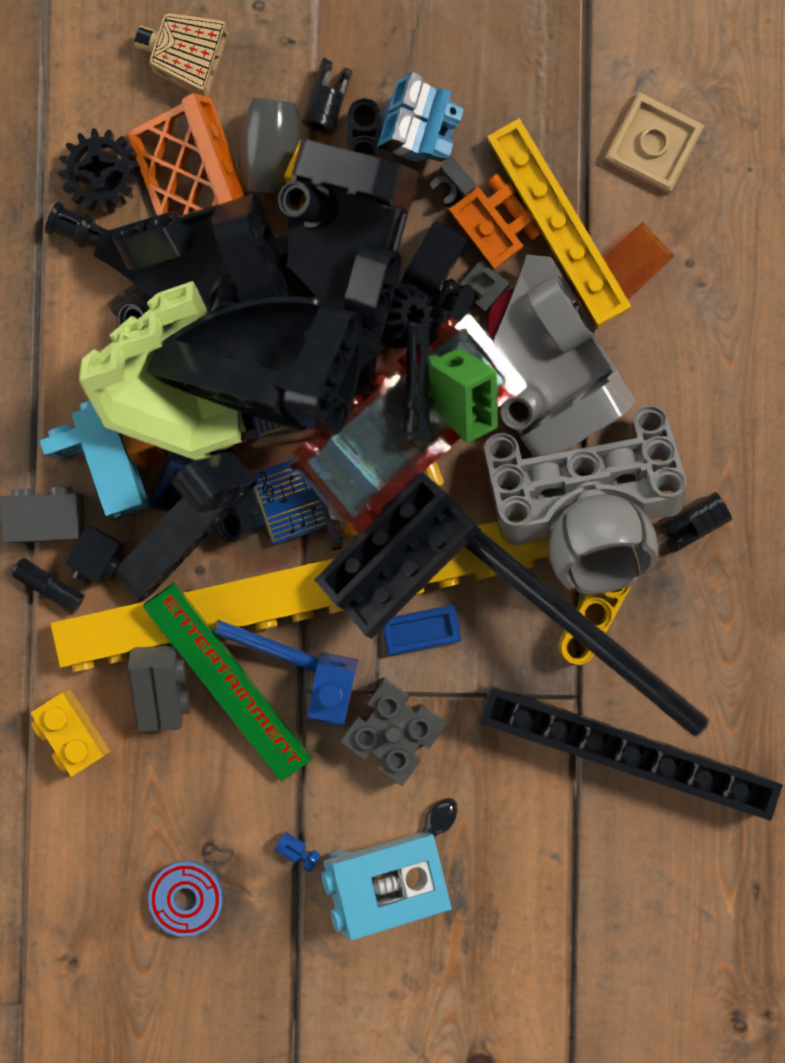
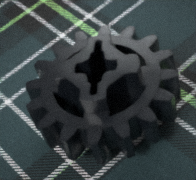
[58,128,142,213]

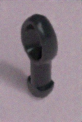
[421,798,458,839]

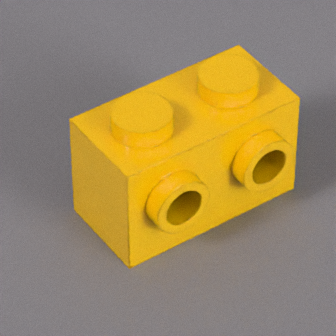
[31,689,111,777]

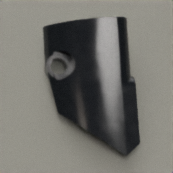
[93,193,289,313]

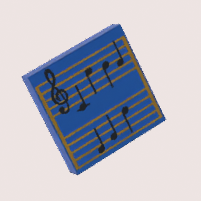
[252,450,344,545]

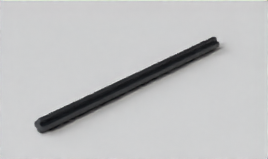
[379,458,709,737]

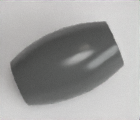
[238,98,300,194]

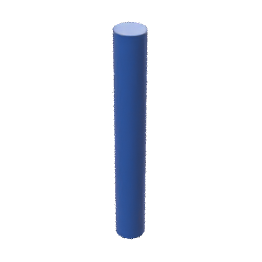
[213,620,319,672]

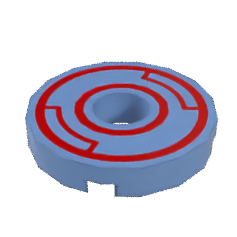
[148,860,224,937]

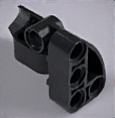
[278,139,419,342]

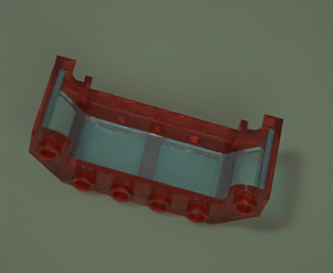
[289,314,527,537]

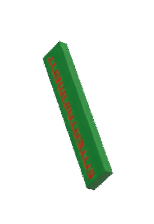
[143,581,311,782]

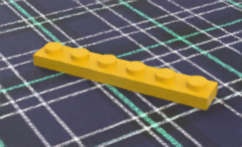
[487,118,632,328]

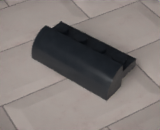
[314,471,481,639]

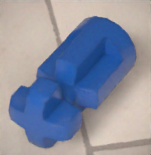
[274,831,320,872]

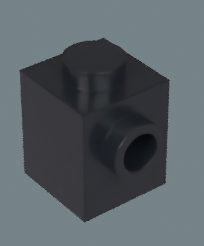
[64,525,125,586]

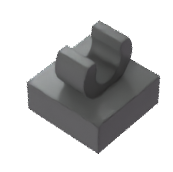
[430,156,476,207]
[460,259,509,314]

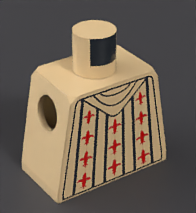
[134,13,229,96]

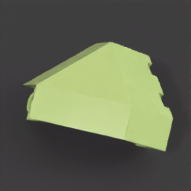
[79,281,246,460]

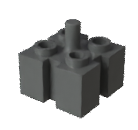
[340,677,447,786]

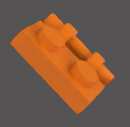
[448,173,542,270]

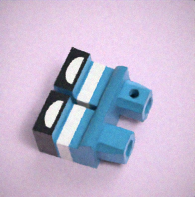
[377,72,464,162]

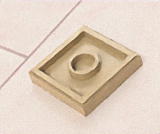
[603,92,705,194]

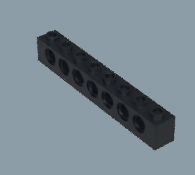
[477,684,783,821]

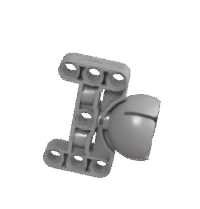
[484,405,686,594]

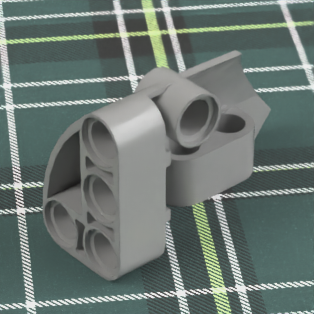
[487,255,636,457]

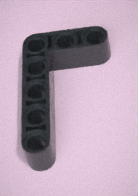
[113,452,258,603]

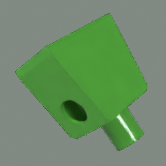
[428,349,498,443]

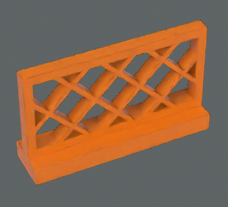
[127,93,247,215]

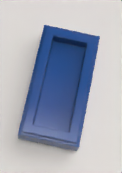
[383,604,462,656]

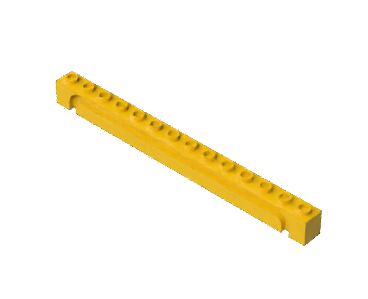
[50,519,552,672]

